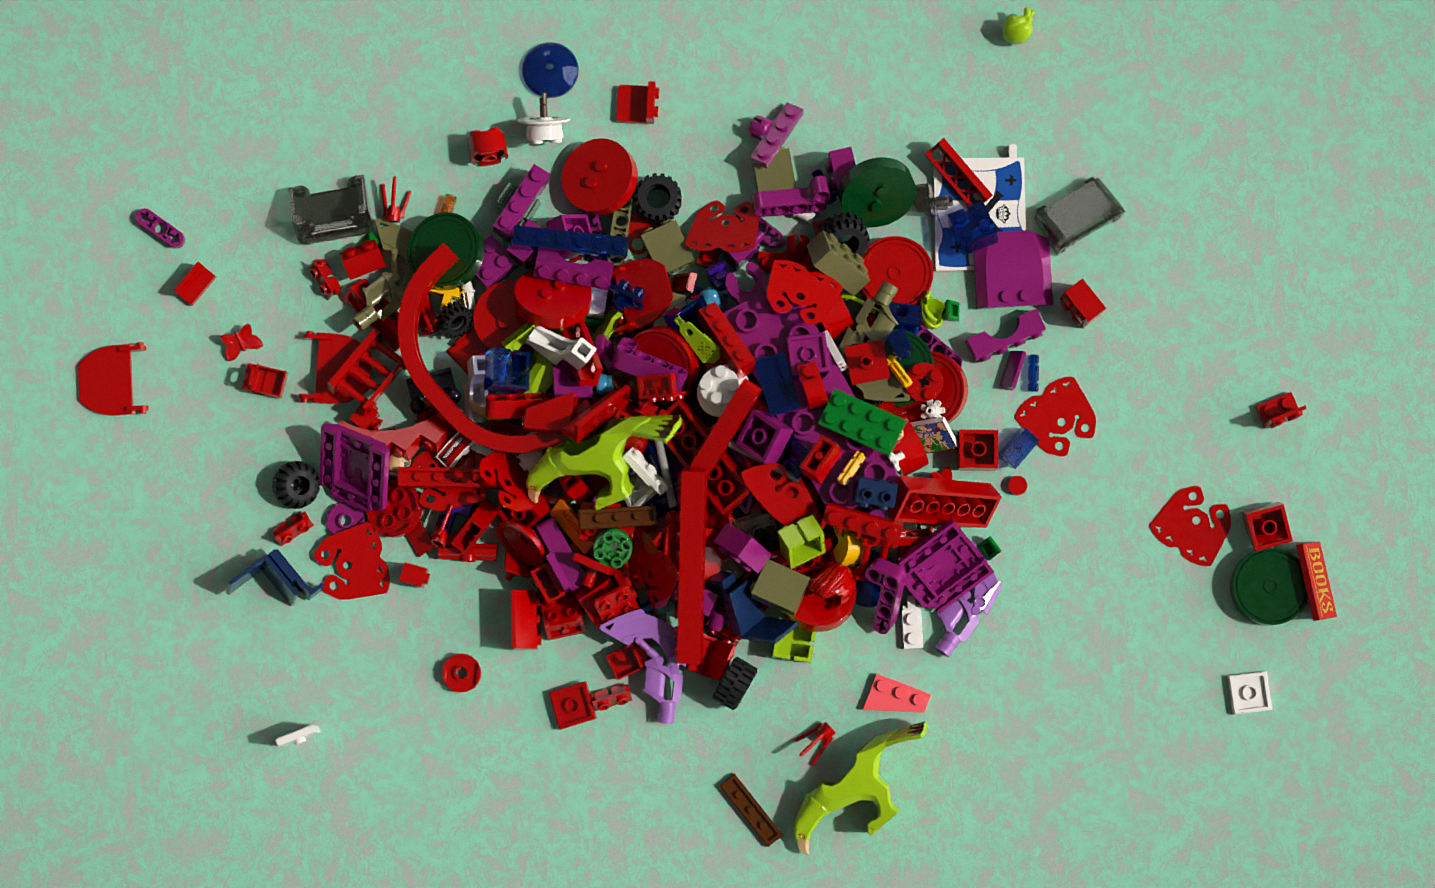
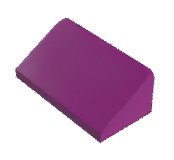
[1000,351,1026,390]

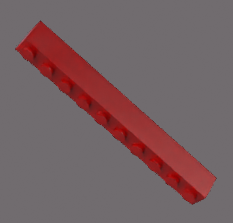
[674,467,707,665]

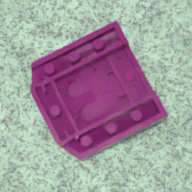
[973,230,1053,309]
[319,424,390,512]
[897,518,994,612]

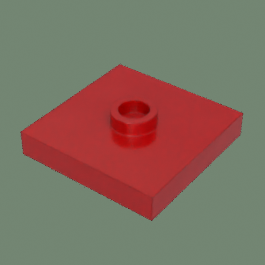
[549,681,597,730]

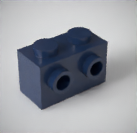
[852,476,898,510]

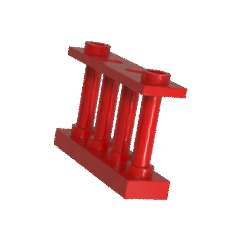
[327,327,407,416]
[850,529,932,581]

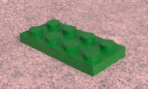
[818,389,907,457]

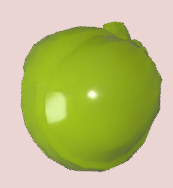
[1002,8,1035,45]
[915,291,945,330]

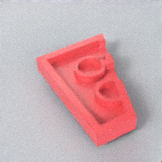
[863,674,931,713]

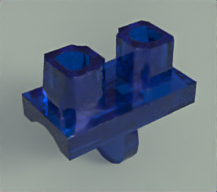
[609,279,646,312]

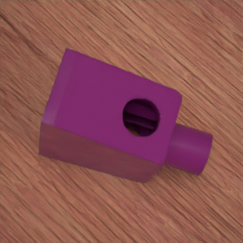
[724,229,766,272]

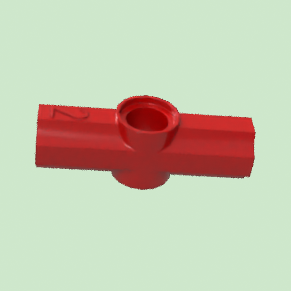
[438,542,498,562]

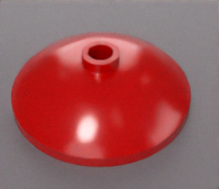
[497,521,545,567]

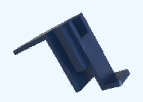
[226,549,324,606]
[710,571,798,644]

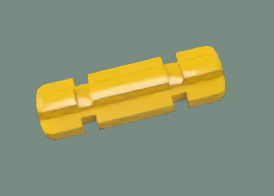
[886,355,912,388]
[837,451,865,486]

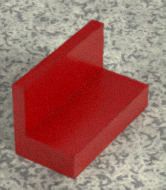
[173,261,216,306]

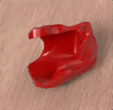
[807,563,856,610]

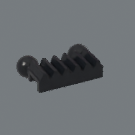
[406,367,462,414]

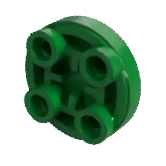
[593,528,632,568]

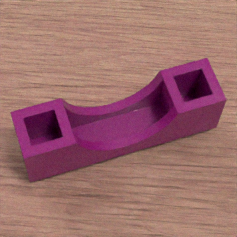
[493,164,550,242]
[533,248,614,290]
[965,308,1046,363]

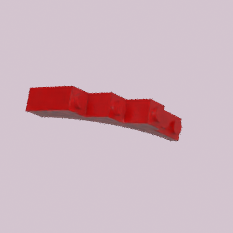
[338,409,465,461]

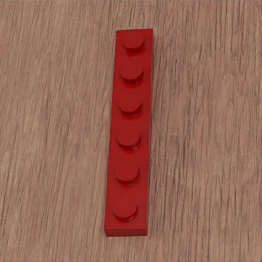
[398,467,511,489]

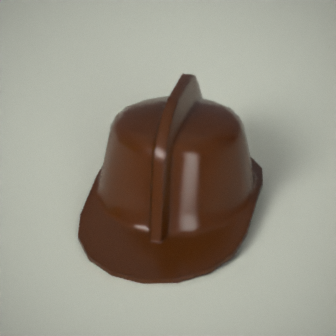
[612,369,647,406]

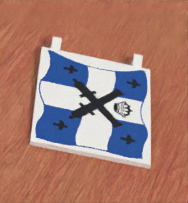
[933,144,1026,271]

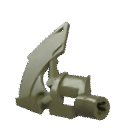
[351,218,414,331]
[838,281,910,402]

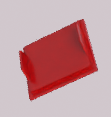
[446,326,497,375]

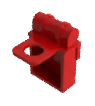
[241,363,288,399]
[606,639,651,680]

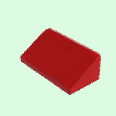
[406,520,436,557]

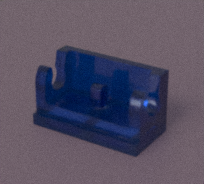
[998,428,1040,469]

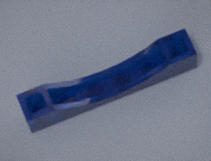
[510,225,629,260]

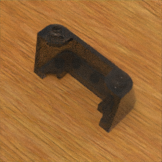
[289,175,373,245]
[1033,176,1125,256]

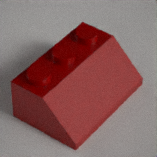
[511,590,542,651]

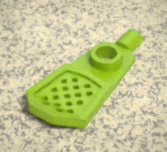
[840,291,881,314]
[674,316,722,363]

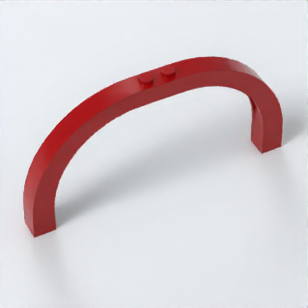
[398,243,592,454]

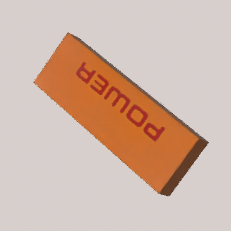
[549,499,594,555]

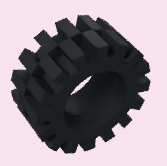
[436,301,473,339]

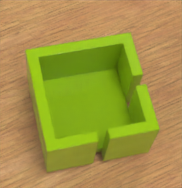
[778,515,826,569]
[772,618,816,663]

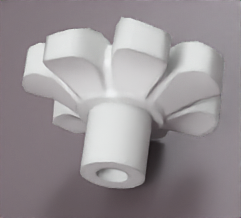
[921,400,945,419]
[888,451,905,471]

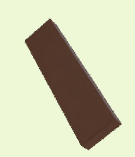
[577,506,658,531]
[720,773,783,847]

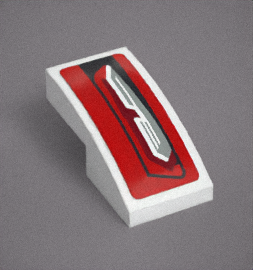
[436,431,476,468]

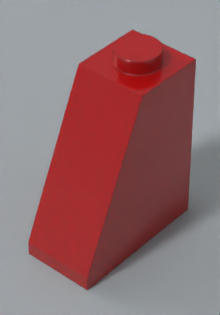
[522,393,578,434]
[450,498,497,555]

